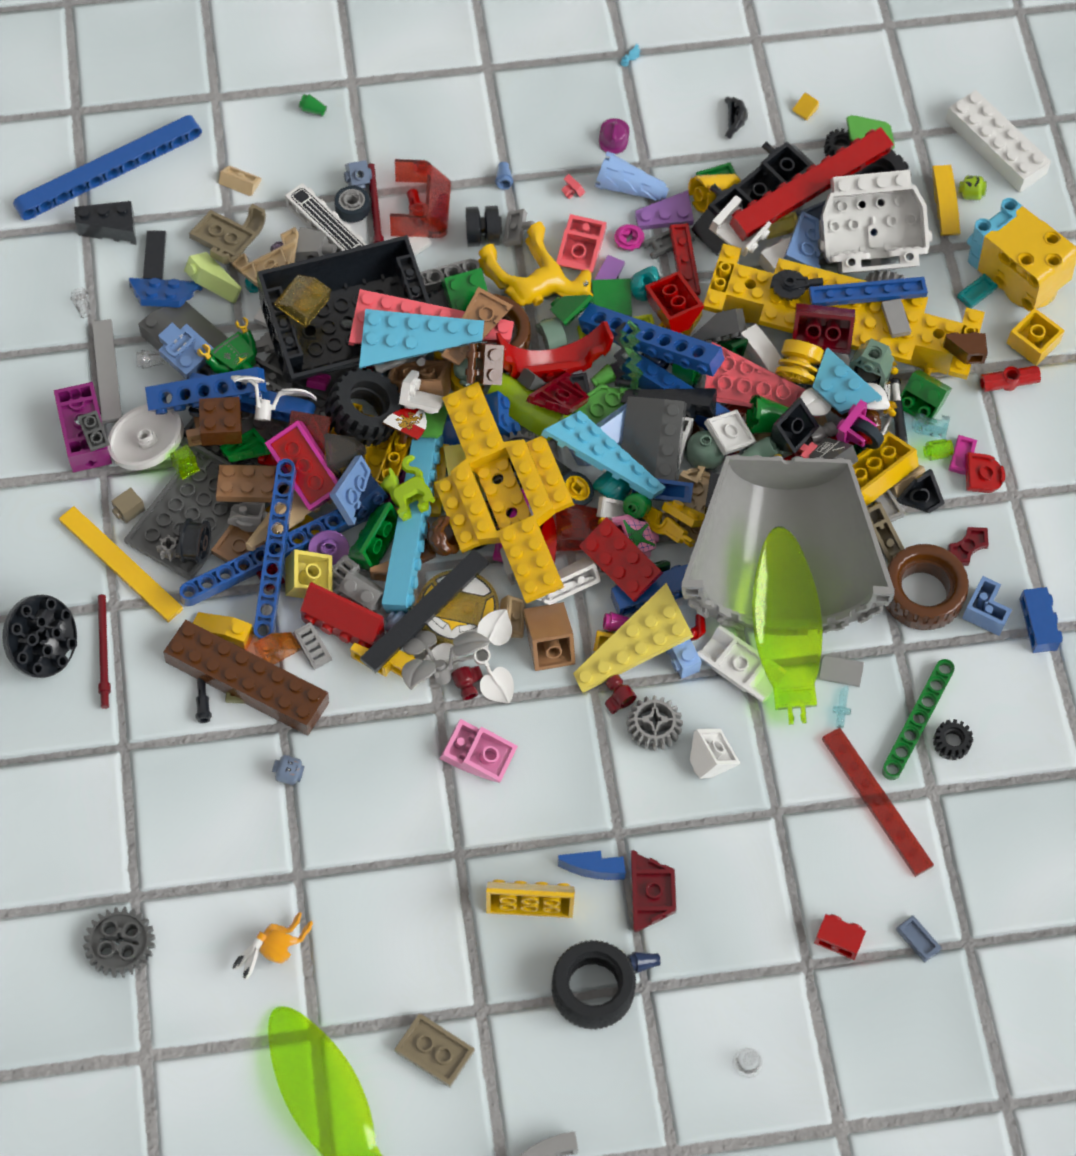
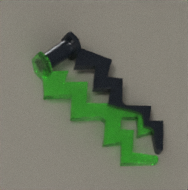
[611,320,644,389]

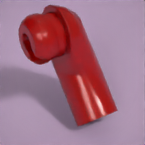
[690,614,706,641]

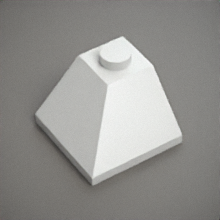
[690,729,741,778]

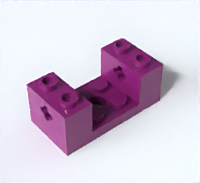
[53,382,112,473]

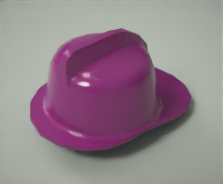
[599,118,630,154]

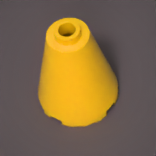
[688,174,741,213]

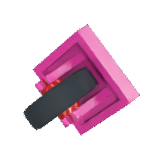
[836,400,884,450]

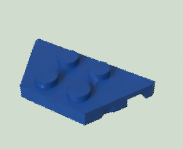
[129,278,203,308]

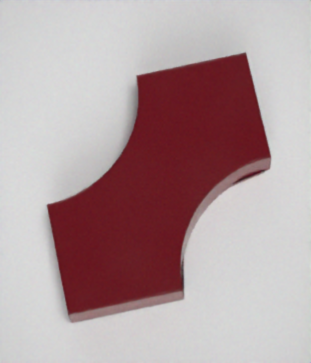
[947,527,989,566]

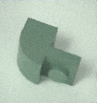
[535,317,568,350]

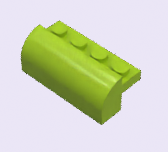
[487,373,573,442]

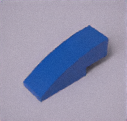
[632,478,694,503]
[558,851,626,880]

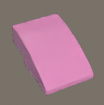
[439,719,518,783]

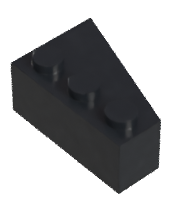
[74,201,137,245]

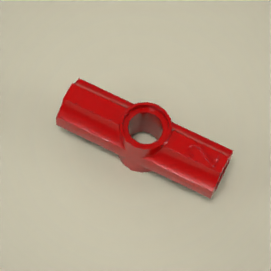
[980,365,1041,392]

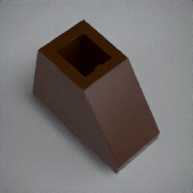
[943,332,988,364]

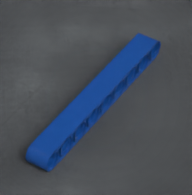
[254,459,296,641]

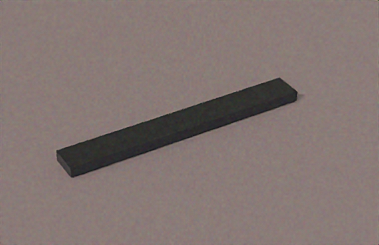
[360,549,489,674]

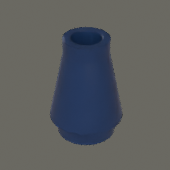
[627,952,661,974]

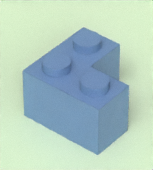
[962,576,1012,636]

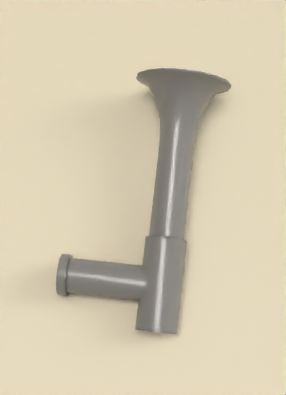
[372,354,426,373]

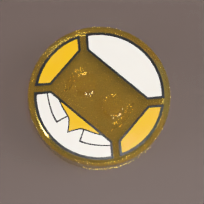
[417,570,499,646]

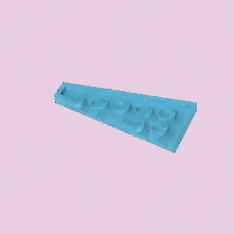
[359,309,484,369]
[541,411,666,500]

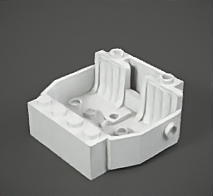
[820,170,932,274]

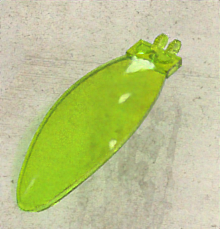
[752,526,823,725]
[268,1006,382,1156]

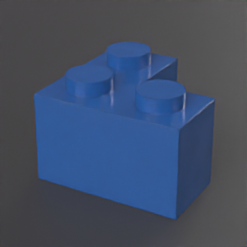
[484,391,521,439]

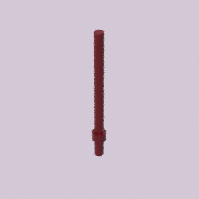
[367,163,384,243]
[98,594,111,709]

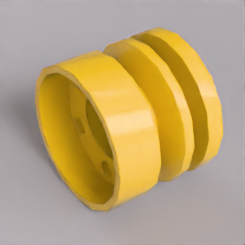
[775,339,824,385]

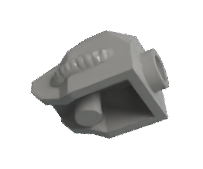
[228,502,268,532]

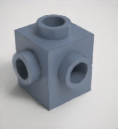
[344,160,372,188]

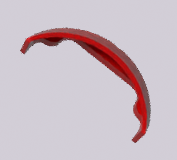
[496,321,614,382]

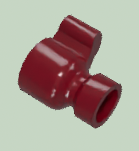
[451,666,483,701]
[605,674,637,714]

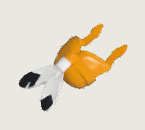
[233,912,313,979]

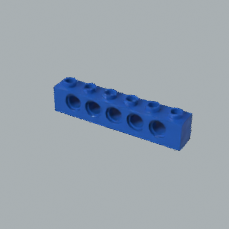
[145,367,267,415]

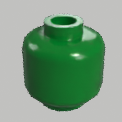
[622,491,652,519]

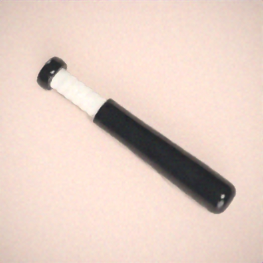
[890,378,908,444]

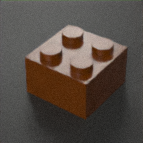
[199,397,242,446]

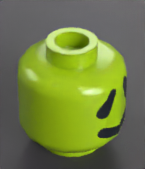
[959,175,987,200]

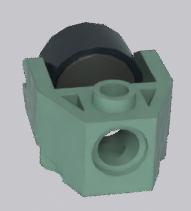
[849,339,895,389]

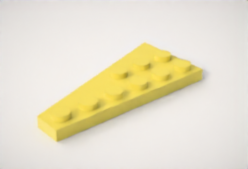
[573,583,694,693]

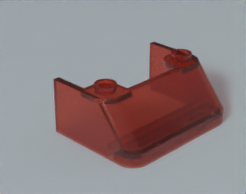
[390,159,451,238]

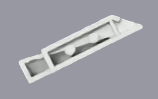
[537,555,607,605]

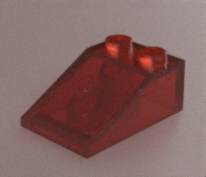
[555,504,600,551]

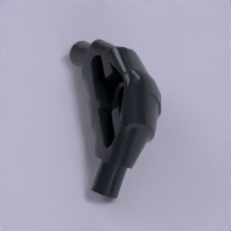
[725,96,748,139]

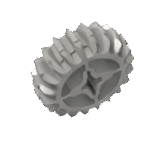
[626,695,683,751]

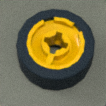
[562,471,594,512]

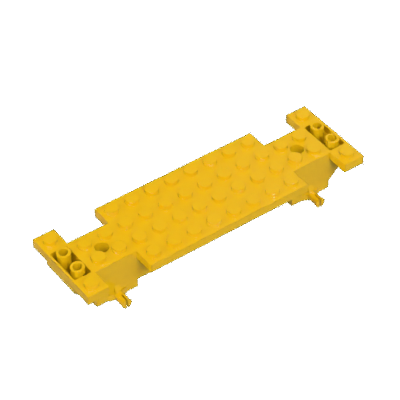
[703,243,985,380]

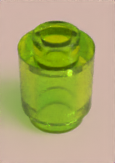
[923,438,954,461]

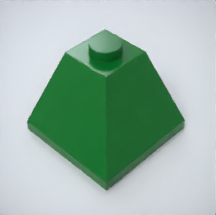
[550,295,594,327]

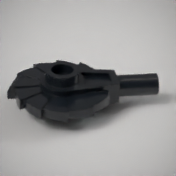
[770,269,823,301]

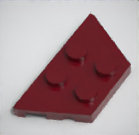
[526,372,589,416]
[631,850,676,933]

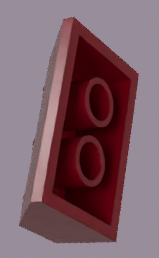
[792,303,855,354]

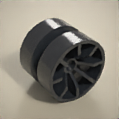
[465,205,502,247]

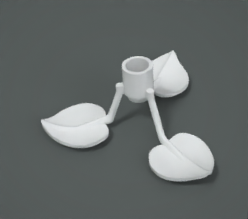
[800,352,890,416]
[231,375,317,421]
[423,609,514,704]

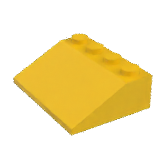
[486,879,575,918]

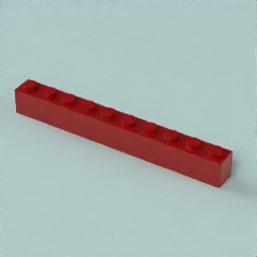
[729,127,894,242]

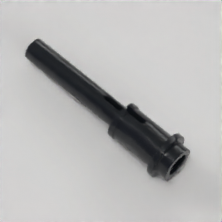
[195,677,212,723]

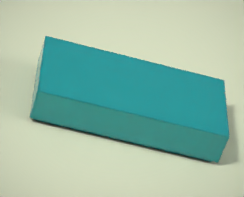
[957,273,998,309]

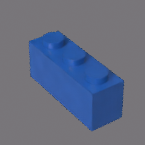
[1019,587,1063,653]

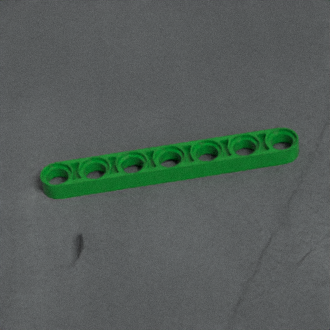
[882,659,955,780]

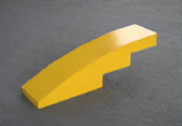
[932,165,961,236]

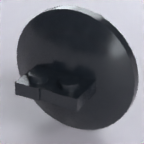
[2,595,77,678]

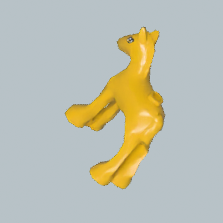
[478,221,594,306]

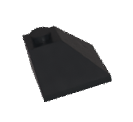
[771,397,820,454]

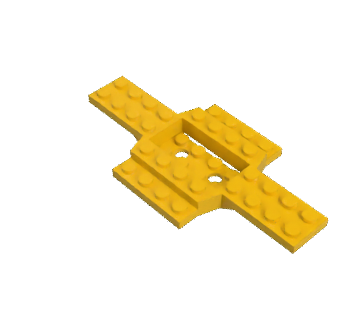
[434,382,574,604]

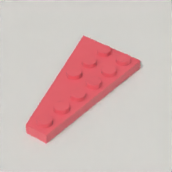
[705,342,819,418]

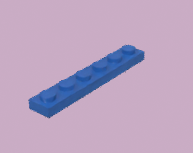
[809,277,928,306]

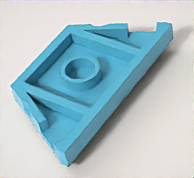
[812,348,882,414]

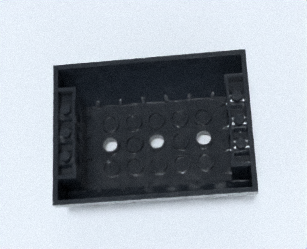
[257,235,431,383]

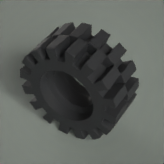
[824,128,852,157]
[933,719,973,760]

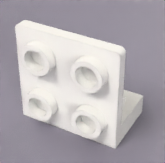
[399,370,444,414]

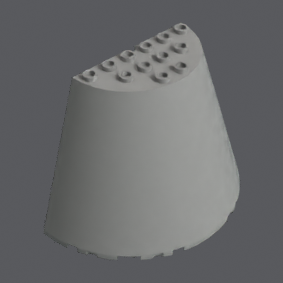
[682,454,894,636]

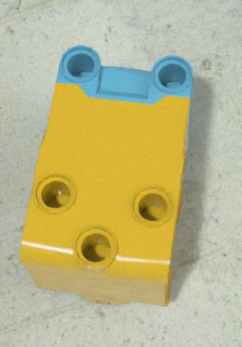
[967,198,1076,312]

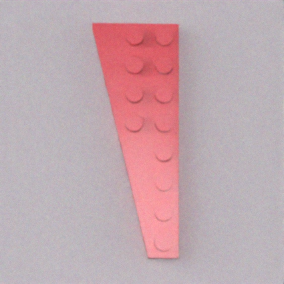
[348,289,514,346]

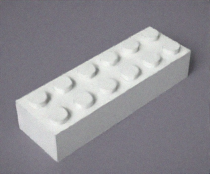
[945,90,1051,193]

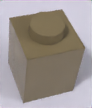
[111,487,145,524]

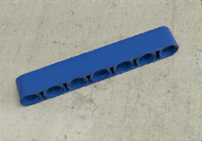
[185,373,316,426]

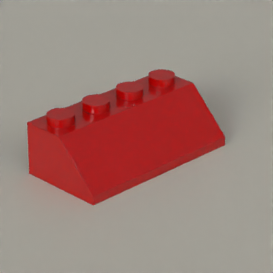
[300,582,385,649]

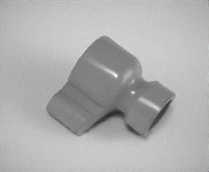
[807,421,837,445]

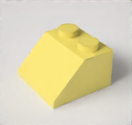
[285,549,332,599]

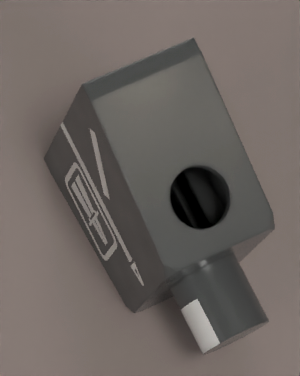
[809,437,858,465]

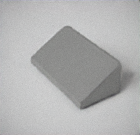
[819,655,864,687]

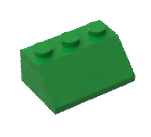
[348,502,398,571]

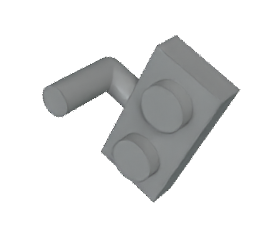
[502,209,535,247]

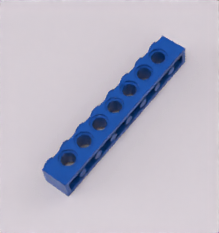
[578,303,725,377]

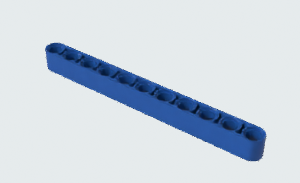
[13,115,202,220]
[179,509,375,607]

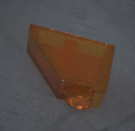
[253,632,301,665]

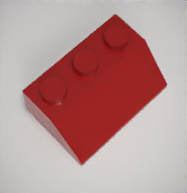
[645,271,704,333]

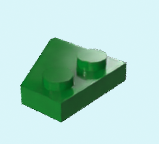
[220,428,271,462]

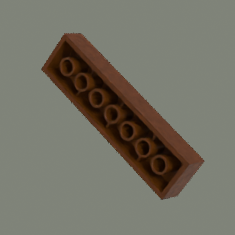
[163,619,329,736]

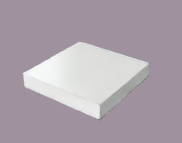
[704,410,757,456]

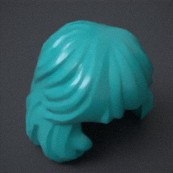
[630,266,660,302]
[592,471,631,501]

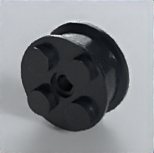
[175,518,211,565]

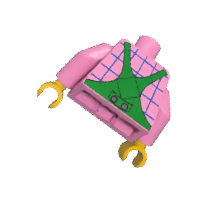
[598,514,659,558]

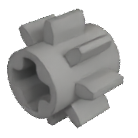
[156,535,179,561]

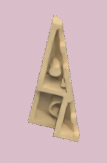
[245,486,333,551]

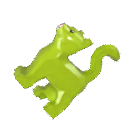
[380,455,435,522]

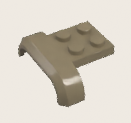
[189,204,266,265]

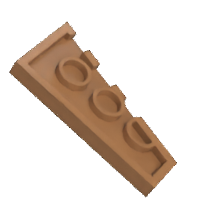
[441,287,513,366]

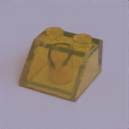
[274,275,331,327]

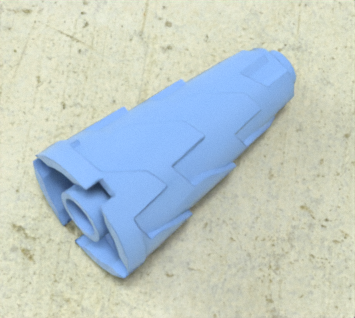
[594,151,669,201]

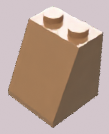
[524,602,575,671]

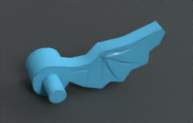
[620,44,641,67]

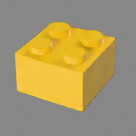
[1006,308,1065,365]

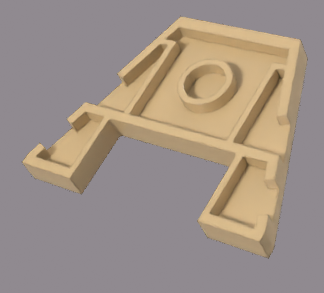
[231,227,299,287]

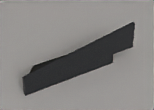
[621,388,717,422]

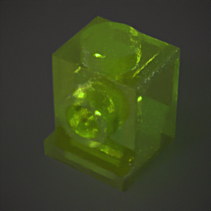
[170,444,200,480]

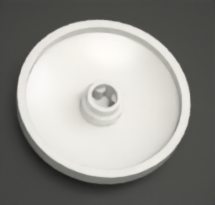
[108,404,184,470]

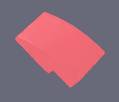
[556,214,607,274]

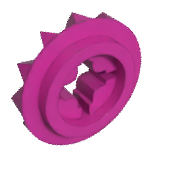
[614,224,644,251]

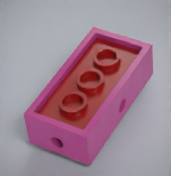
[265,420,340,511]

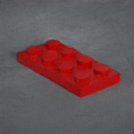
[579,517,663,602]

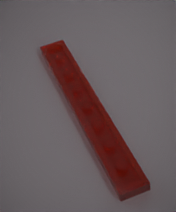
[822,727,934,877]

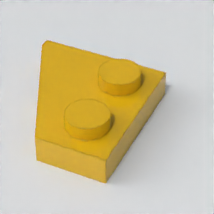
[662,500,706,528]

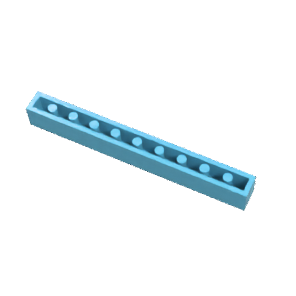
[382,435,444,613]

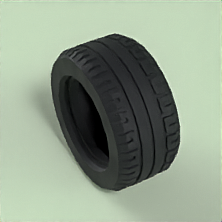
[551,940,636,1030]

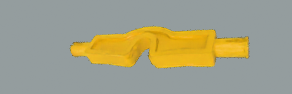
[642,507,695,548]

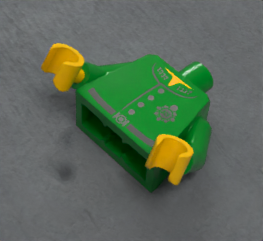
[197,317,257,374]

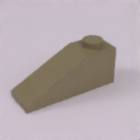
[867,502,904,563]

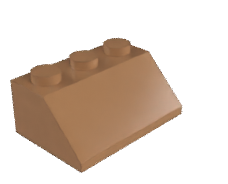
[388,359,452,396]

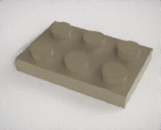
[394,1013,475,1088]

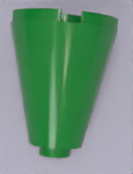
[745,394,789,434]

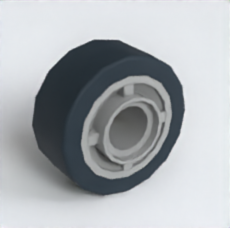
[334,186,370,223]

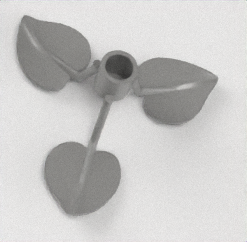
[402,630,490,690]

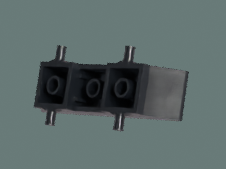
[691,141,814,256]

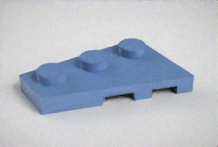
[784,211,820,269]
[329,455,371,526]

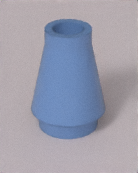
[495,162,514,190]

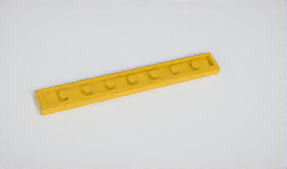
[59,506,183,623]

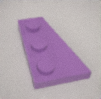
[635,190,694,230]

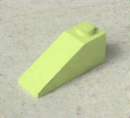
[184,252,242,303]

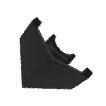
[896,469,945,513]

